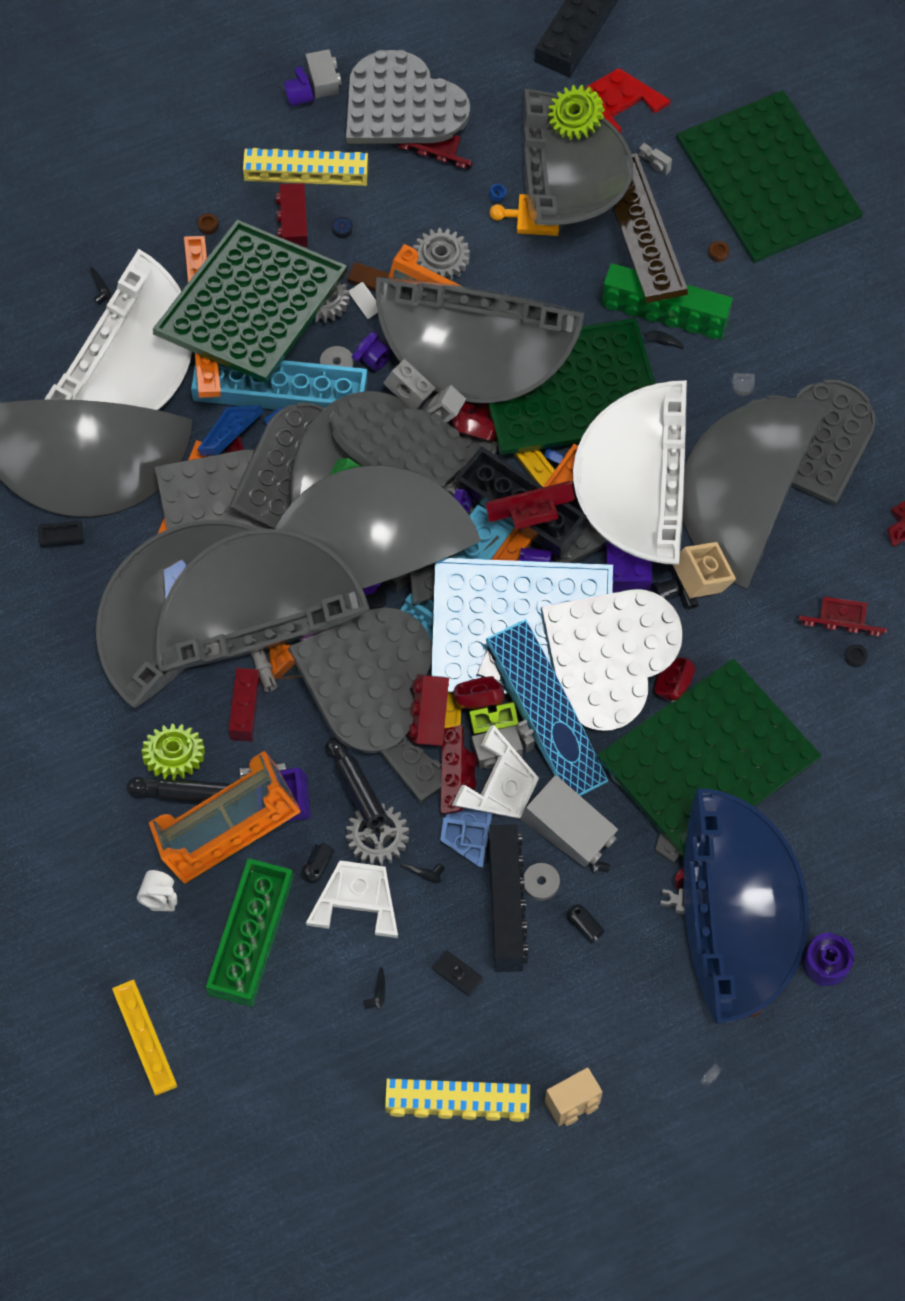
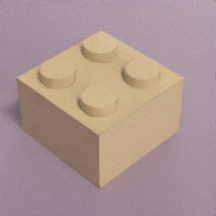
[673,542,736,598]
[545,1067,603,1126]

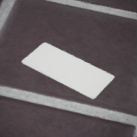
[349,282,378,319]

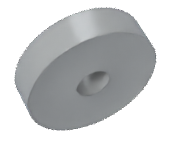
[320,346,354,368]
[524,863,560,901]

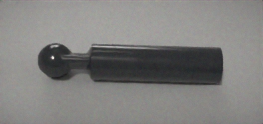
[325,737,388,829]
[127,776,241,807]

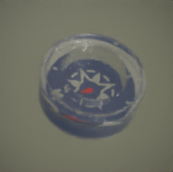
[700,1064,722,1087]

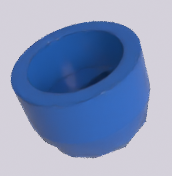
[489,184,507,202]

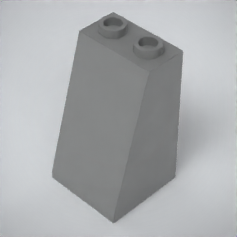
[520,775,618,867]

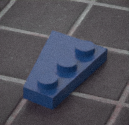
[198,405,264,456]

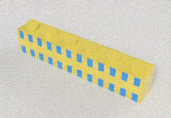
[243,148,368,186]
[385,1079,530,1122]

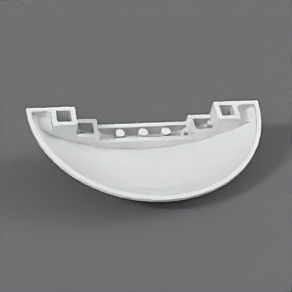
[44,249,192,410]
[573,381,687,565]

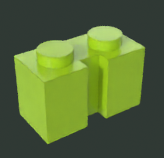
[469,701,518,734]

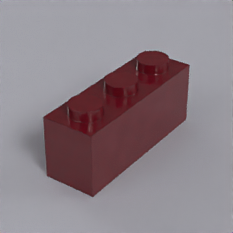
[276,183,308,247]
[229,668,260,742]
[408,674,449,745]

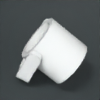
[137,870,178,911]

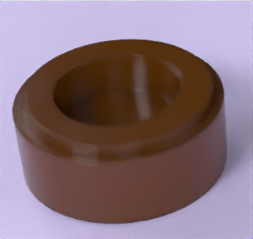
[198,213,219,235]
[708,241,730,262]

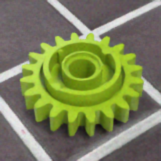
[548,85,605,140]
[142,724,205,780]

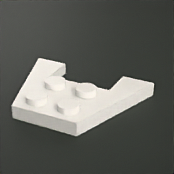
[452,725,539,818]
[306,861,398,938]

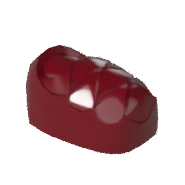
[451,409,495,441]
[655,657,695,701]
[454,676,505,709]

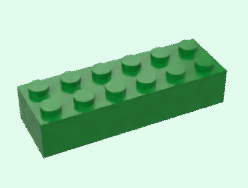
[601,263,733,340]
[206,858,293,1008]

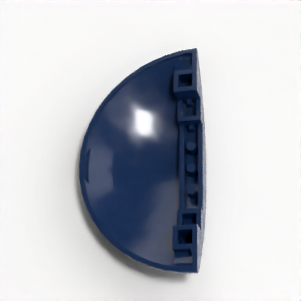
[684,788,809,1023]

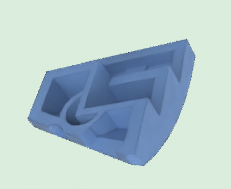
[440,808,493,868]

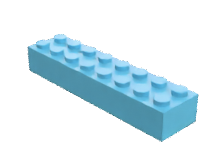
[191,360,368,410]

